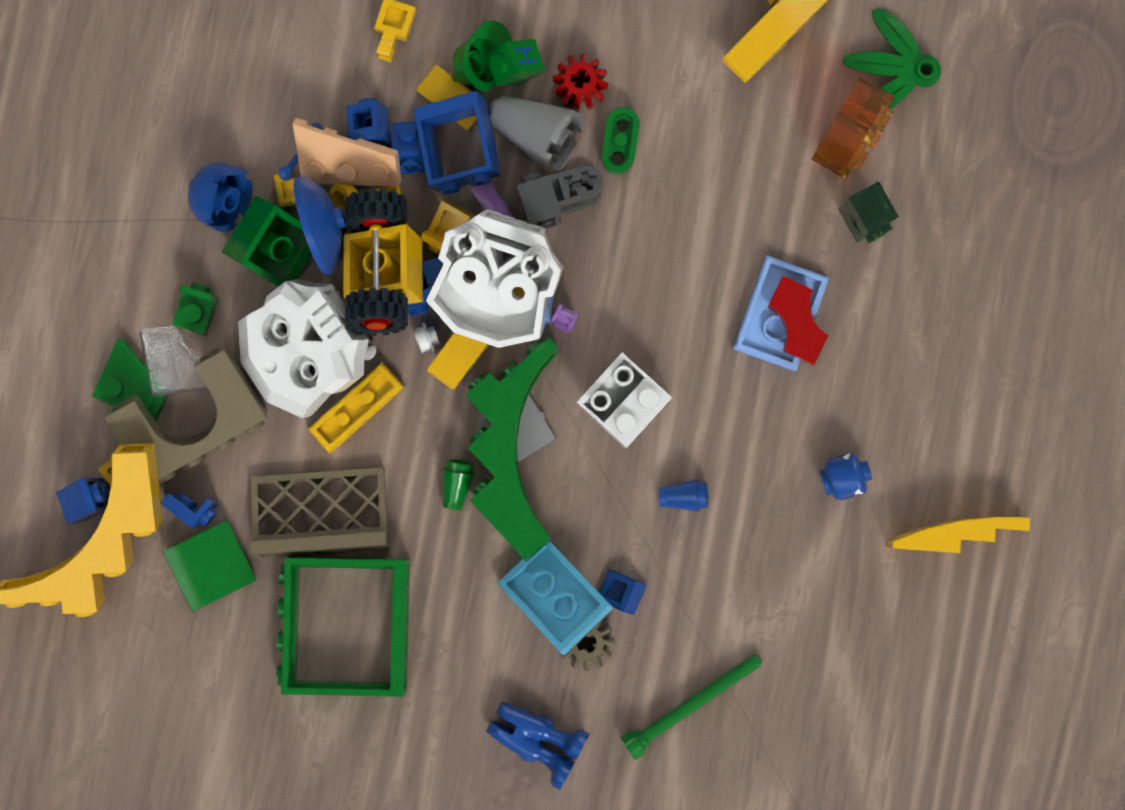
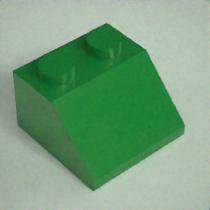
[221,196,312,287]

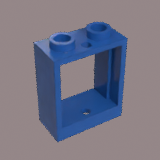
[413,91,502,195]

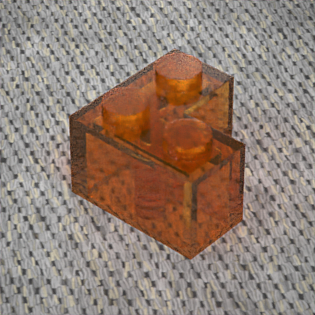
[811,77,894,179]

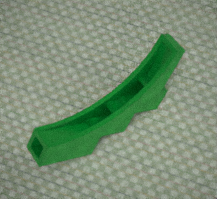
[466,337,560,562]

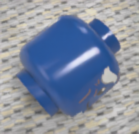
[820,452,873,501]

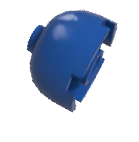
[188,162,253,232]

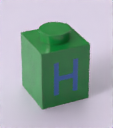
[486,39,546,86]

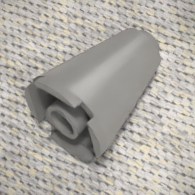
[488,95,584,174]

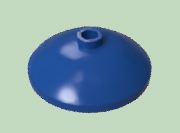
[294,175,347,275]

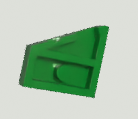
[92,338,169,422]

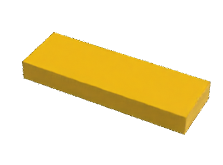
[308,362,405,454]

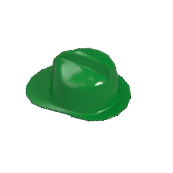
[452,20,512,92]

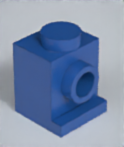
[346,98,392,148]

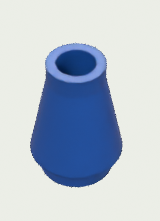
[659,479,708,512]

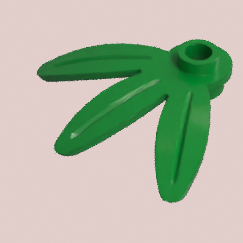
[843,9,941,122]

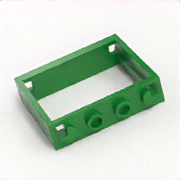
[276,556,410,697]

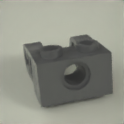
[517,165,603,229]

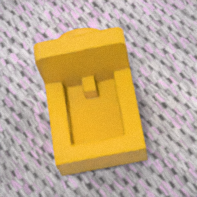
[420,199,474,254]

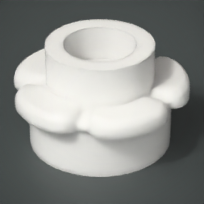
[413,323,440,354]

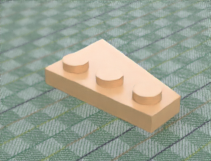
[293,118,402,187]

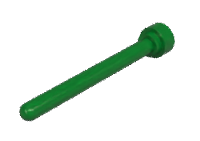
[620,655,762,760]

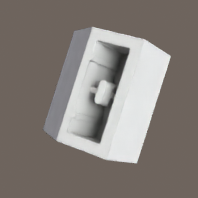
[577,352,672,449]

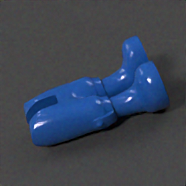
[486,701,590,790]

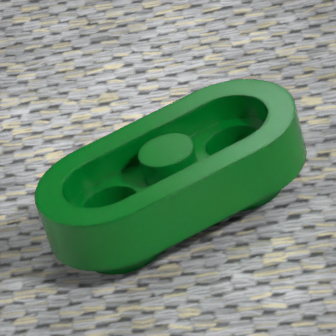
[601,107,640,175]

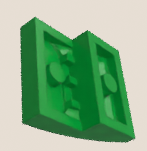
[163,520,256,612]

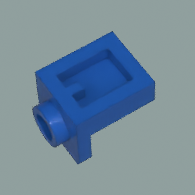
[160,492,219,529]

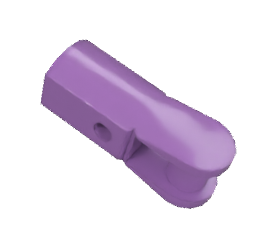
[470,183,516,219]
[551,304,579,335]

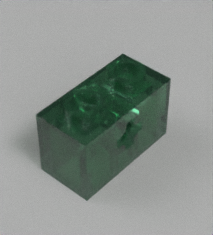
[838,181,899,244]

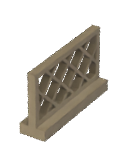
[250,467,390,559]

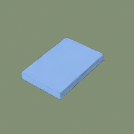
[732,255,829,372]

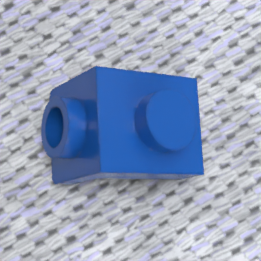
[391,121,426,175]

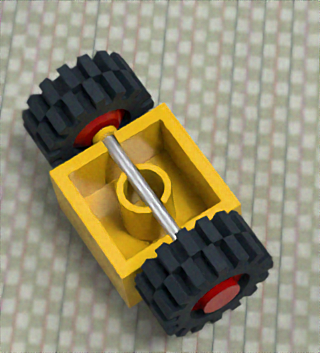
[343,188,423,336]

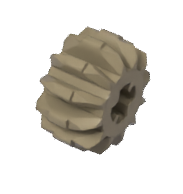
[561,620,615,671]

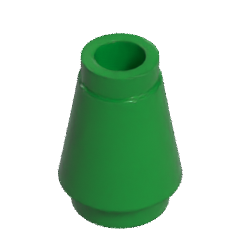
[442,459,475,510]

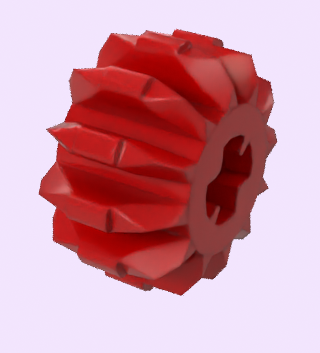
[552,53,608,111]

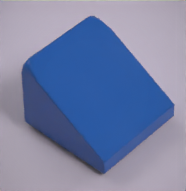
[599,569,646,615]

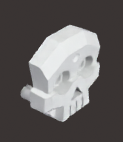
[426,209,564,348]
[238,279,376,418]

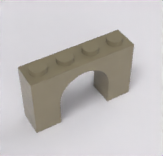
[104,344,267,484]

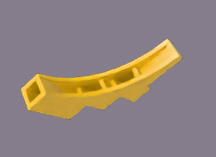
[0,443,163,617]

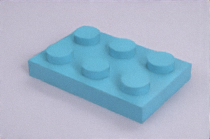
[497,542,613,656]

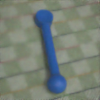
[279,123,323,181]

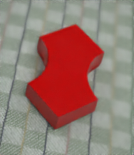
[767,275,829,366]

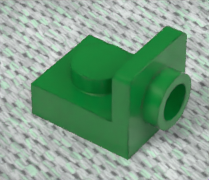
[172,282,219,336]

